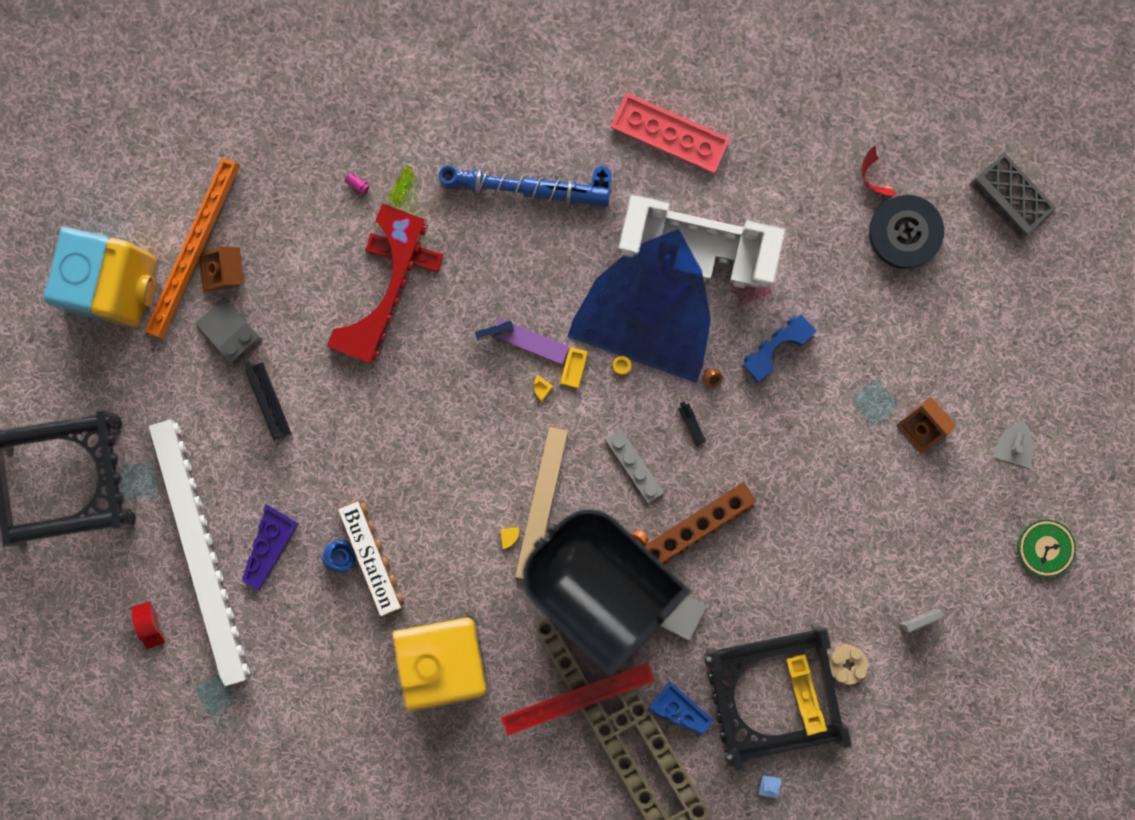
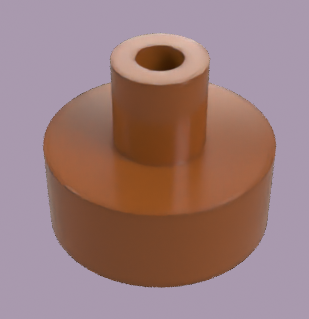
[702,368,723,388]

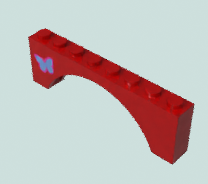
[327,203,428,363]

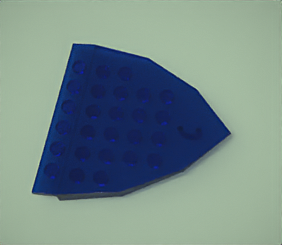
[567,229,711,383]

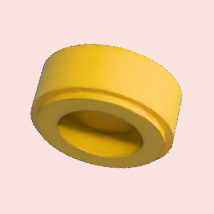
[612,356,631,375]

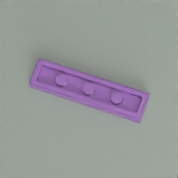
[493,318,570,365]

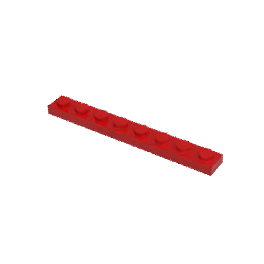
[501,662,655,736]

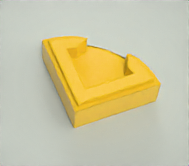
[534,375,553,402]
[500,527,520,549]

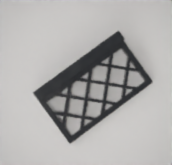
[244,361,292,440]

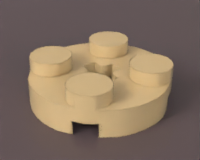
[829,645,868,685]

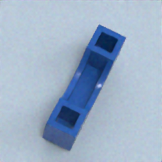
[743,314,817,383]

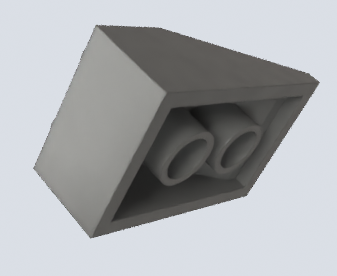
[196,297,262,365]

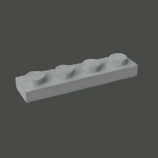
[605,429,664,503]

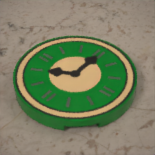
[1017,519,1076,577]

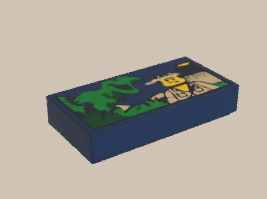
[475,321,514,341]

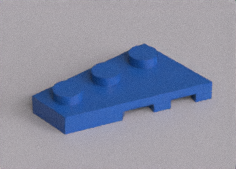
[647,682,713,736]

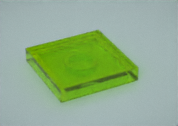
[387,165,415,208]

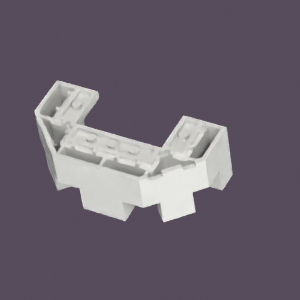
[618,195,785,288]

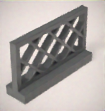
[970,152,1056,239]

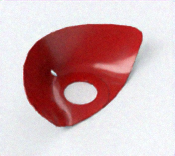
[862,146,897,196]

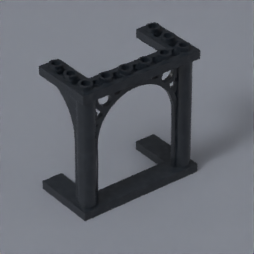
[0,411,136,547]
[704,626,852,771]

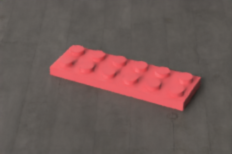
[611,93,730,174]

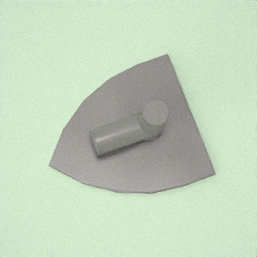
[993,421,1033,468]

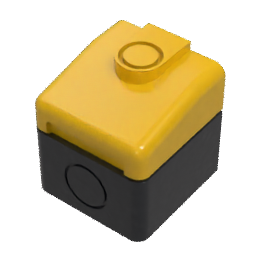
[393,616,488,711]

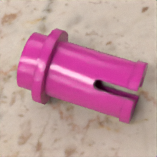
[344,172,370,195]

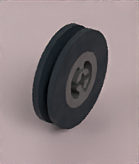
[869,195,944,269]

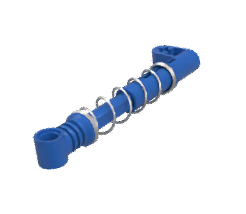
[439,166,612,207]

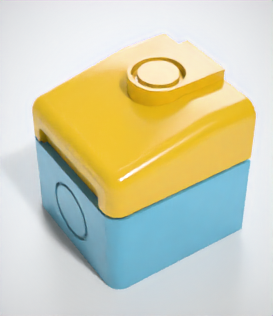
[44,227,158,328]

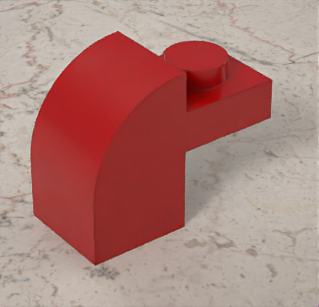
[132,601,165,649]

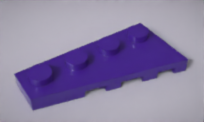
[242,504,299,590]

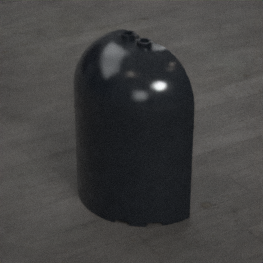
[522,509,692,678]

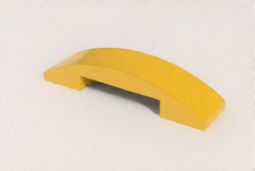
[786,654,827,735]

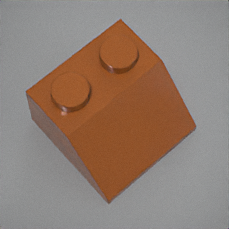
[199,246,244,291]
[897,396,956,454]

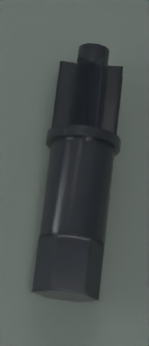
[678,401,707,446]

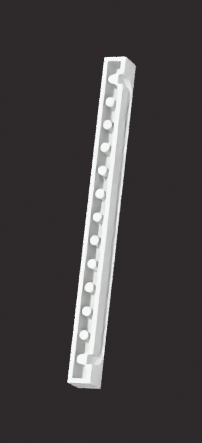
[149,419,250,687]

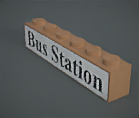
[337,500,405,617]

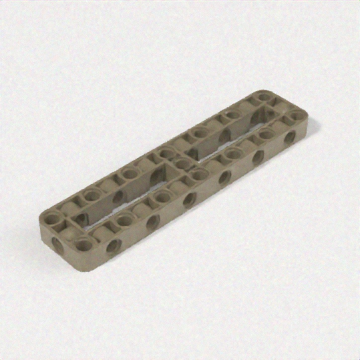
[536,617,708,820]

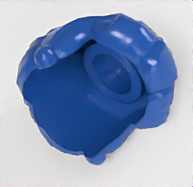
[322,540,355,573]

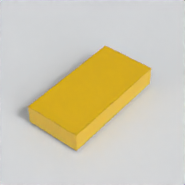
[560,347,588,389]

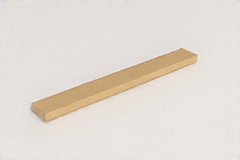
[515,427,568,578]

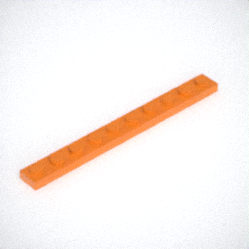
[145,158,240,339]

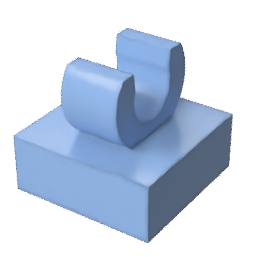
[758,775,782,799]

